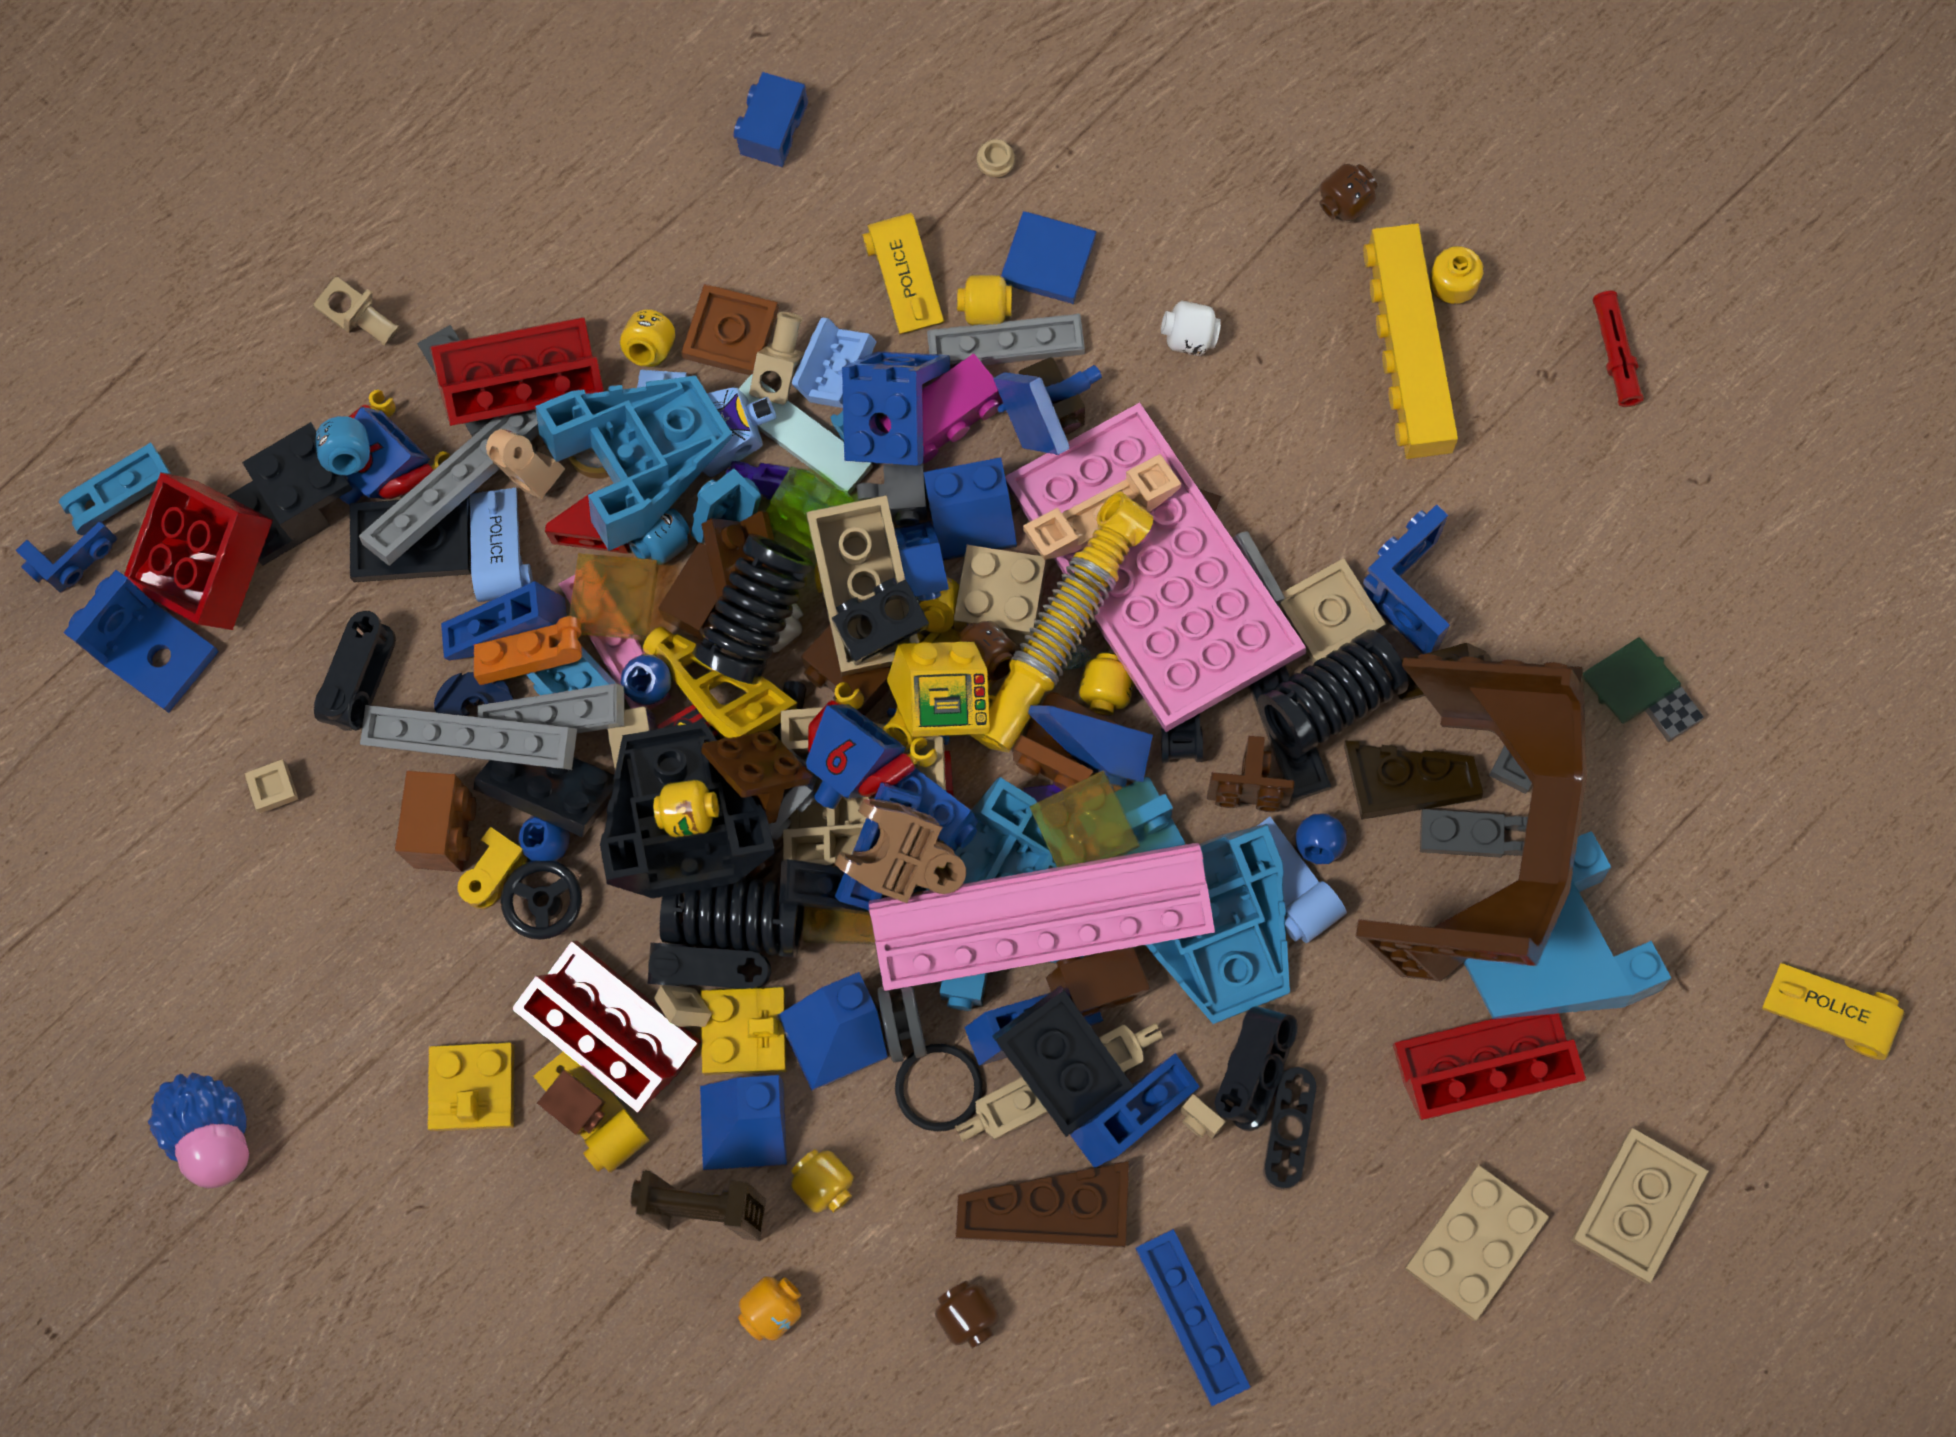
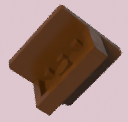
[701,511,782,600]
[701,731,812,824]
[1207,735,1295,812]

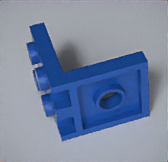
[842,351,950,466]
[1363,505,1450,654]
[63,570,219,713]

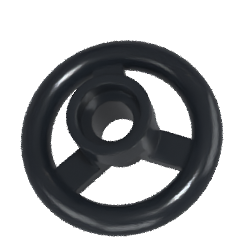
[501,860,582,940]

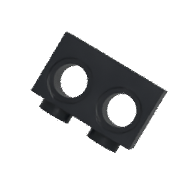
[832,578,929,665]

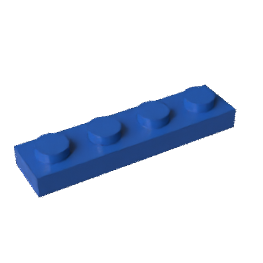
[1135,1229,1251,1407]

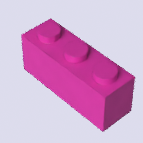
[880,353,1003,464]

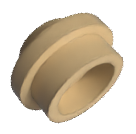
[977,139,1015,177]

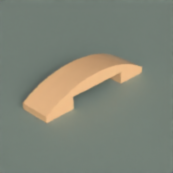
[1023,454,1181,560]

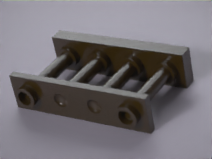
[631,1170,766,1241]

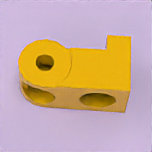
[457,827,528,909]

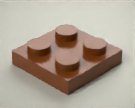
[681,284,779,376]

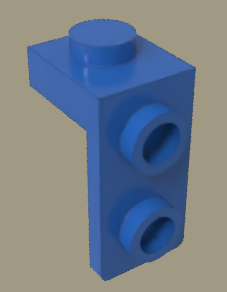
[15,522,117,593]
[894,768,979,852]

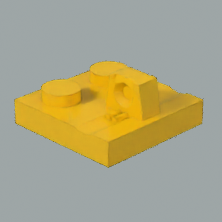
[701,987,787,1075]
[428,1043,514,1131]

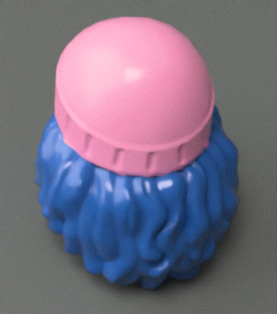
[148,1072,249,1188]

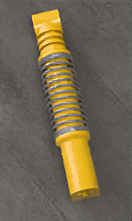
[970,491,1153,753]

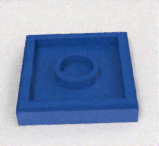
[1001,211,1096,304]
[993,372,1070,455]

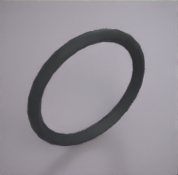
[895,1044,983,1132]

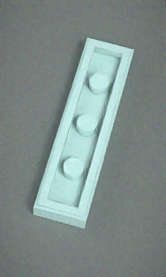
[739,374,873,496]

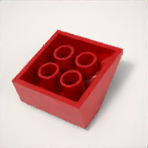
[124,472,273,630]

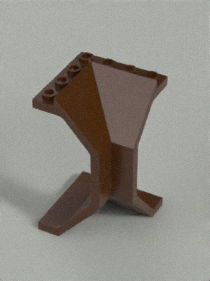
[1356,654,1587,982]

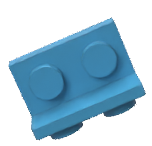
[1078,777,1185,859]

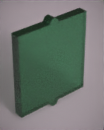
[1583,637,1681,724]

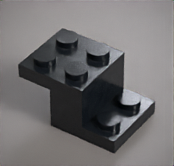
[227,422,353,566]

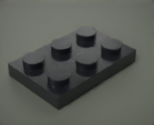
[350,497,471,582]
[473,757,614,837]
[992,985,1134,1137]

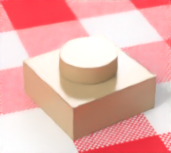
[244,759,299,814]
[654,985,712,1027]
[1180,1094,1226,1139]

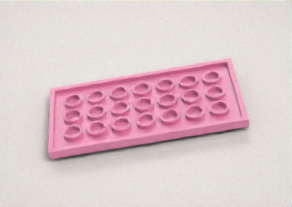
[1005,403,1306,732]

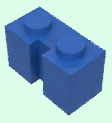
[734,72,808,167]

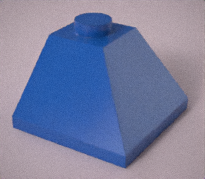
[777,972,888,1091]
[700,1075,787,1171]

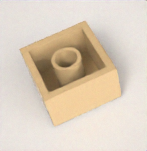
[954,545,1046,644]

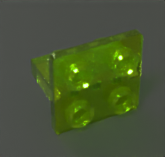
[766,466,856,551]

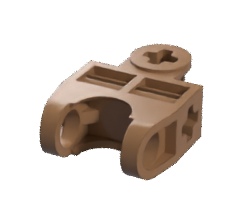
[834,799,966,903]

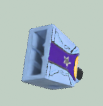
[702,387,776,478]

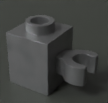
[857,463,928,526]

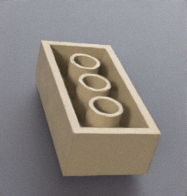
[806,495,919,676]

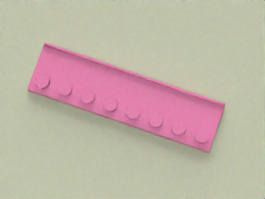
[869,843,1215,991]

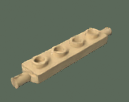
[955,1023,1163,1142]

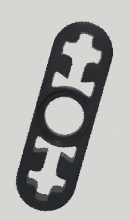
[1263,1067,1317,1190]

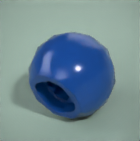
[621,654,672,705]
[1295,813,1347,864]
[518,816,570,861]

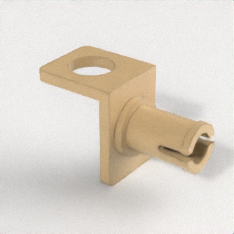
[314,277,399,346]
[749,312,805,405]

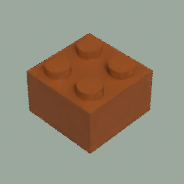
[395,771,477,872]

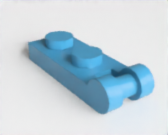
[59,443,172,535]

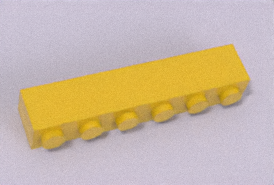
[1363,223,1458,459]

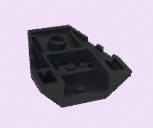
[600,721,775,899]

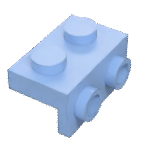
[792,317,877,408]

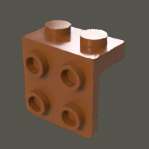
[1012,692,1118,796]

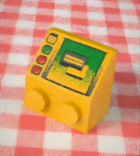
[887,641,990,737]

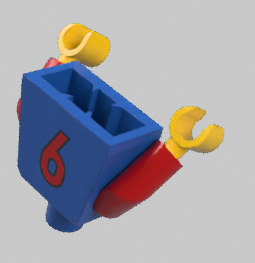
[339,390,450,505]
[806,682,937,809]

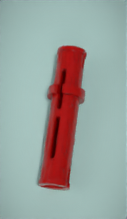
[1592,290,1644,407]

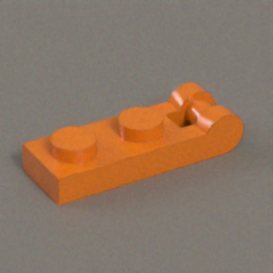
[474,616,582,685]

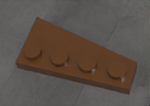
[956,1161,1129,1248]

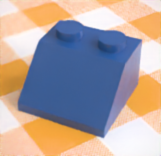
[923,457,1017,560]

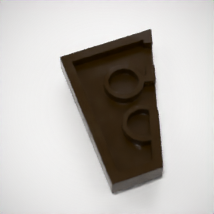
[1344,740,1483,820]

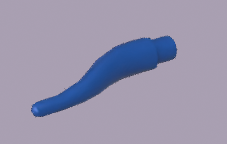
[997,365,1102,413]

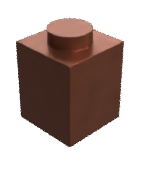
[537,1070,606,1135]

